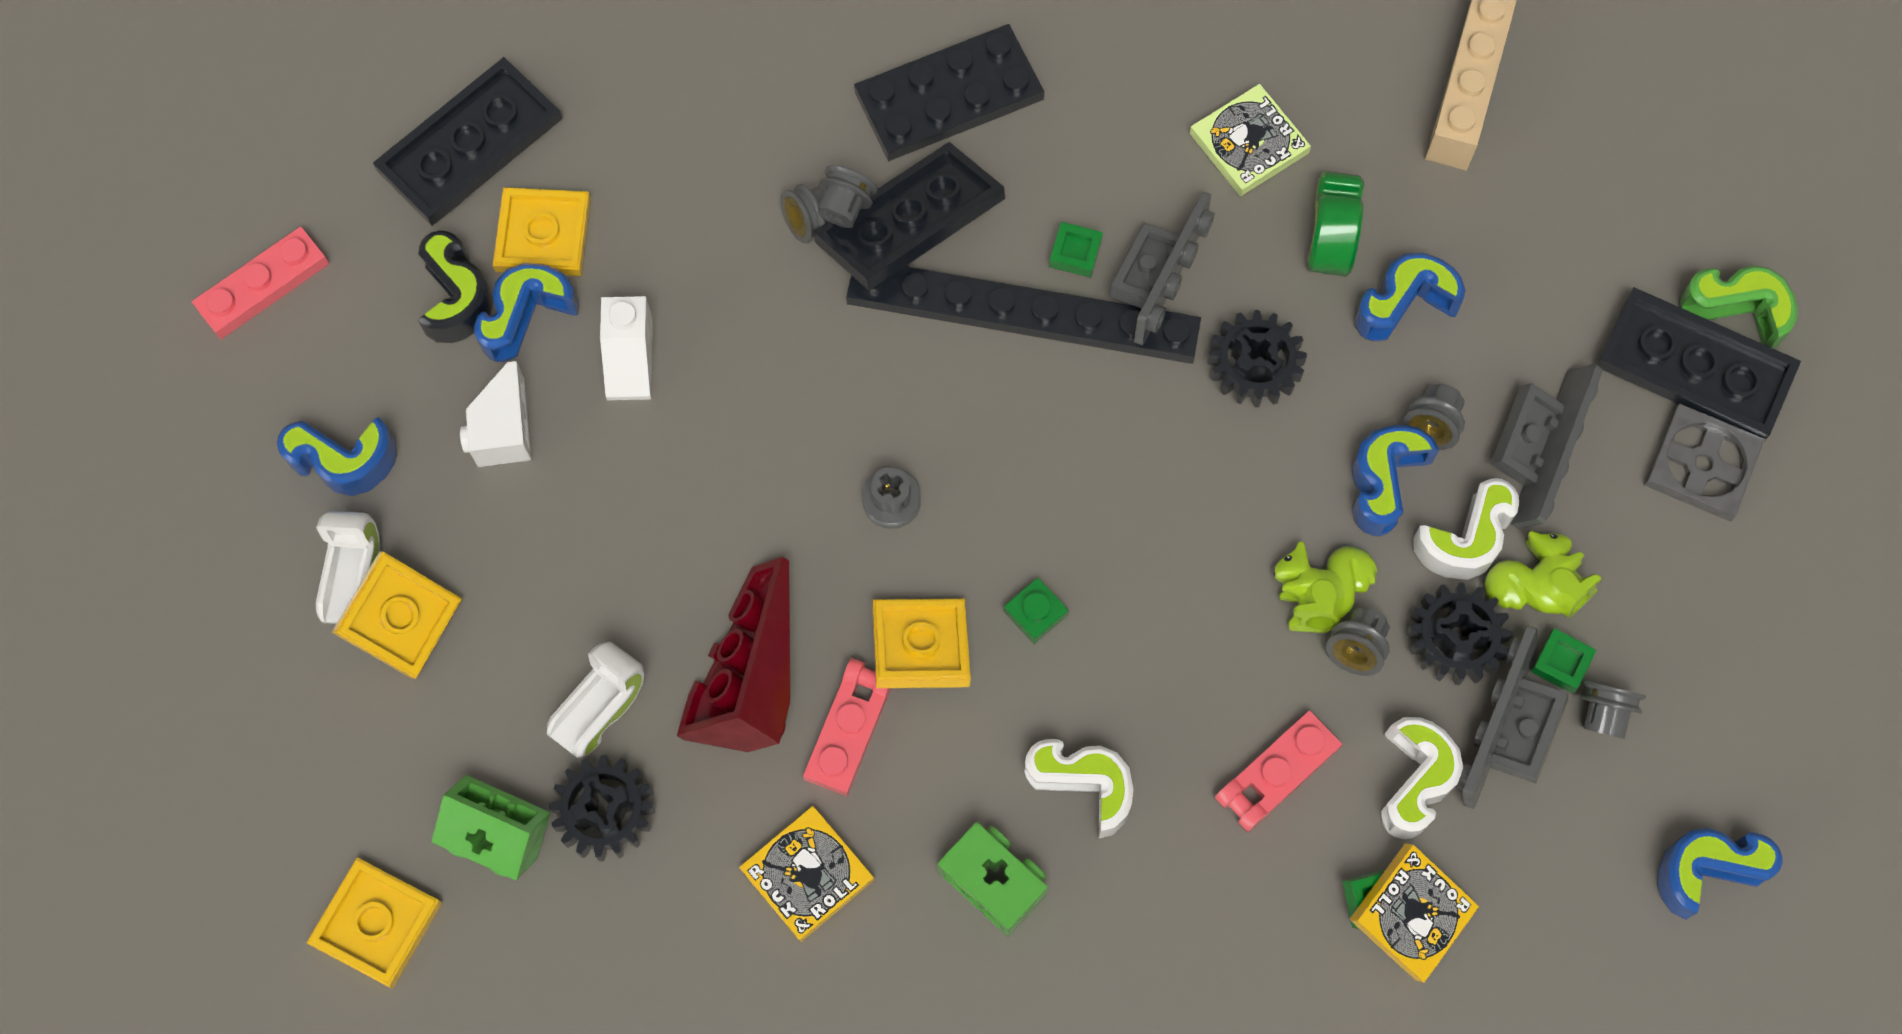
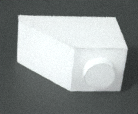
[600,296,653,401]
[460,361,532,467]

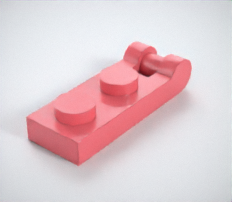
[803,658,892,797]
[1215,710,1343,833]

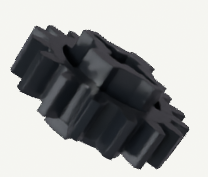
[1208,310,1307,407]
[1407,582,1513,685]
[549,755,656,861]

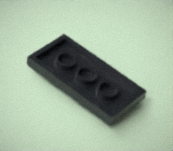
[854,24,1044,162]
[373,57,562,226]
[813,142,1006,291]
[1597,287,1801,440]

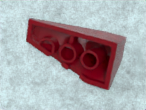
[677,556,790,752]

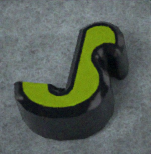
[418,231,493,343]

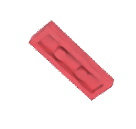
[191,226,329,340]

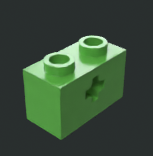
[431,775,551,881]
[937,822,1048,937]

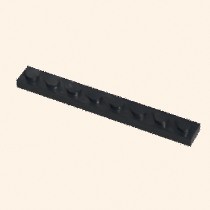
[846,266,1201,364]

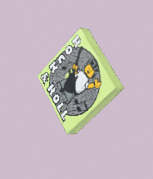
[1189,84,1311,197]

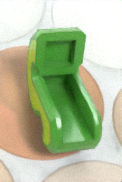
[1679,265,1798,349]

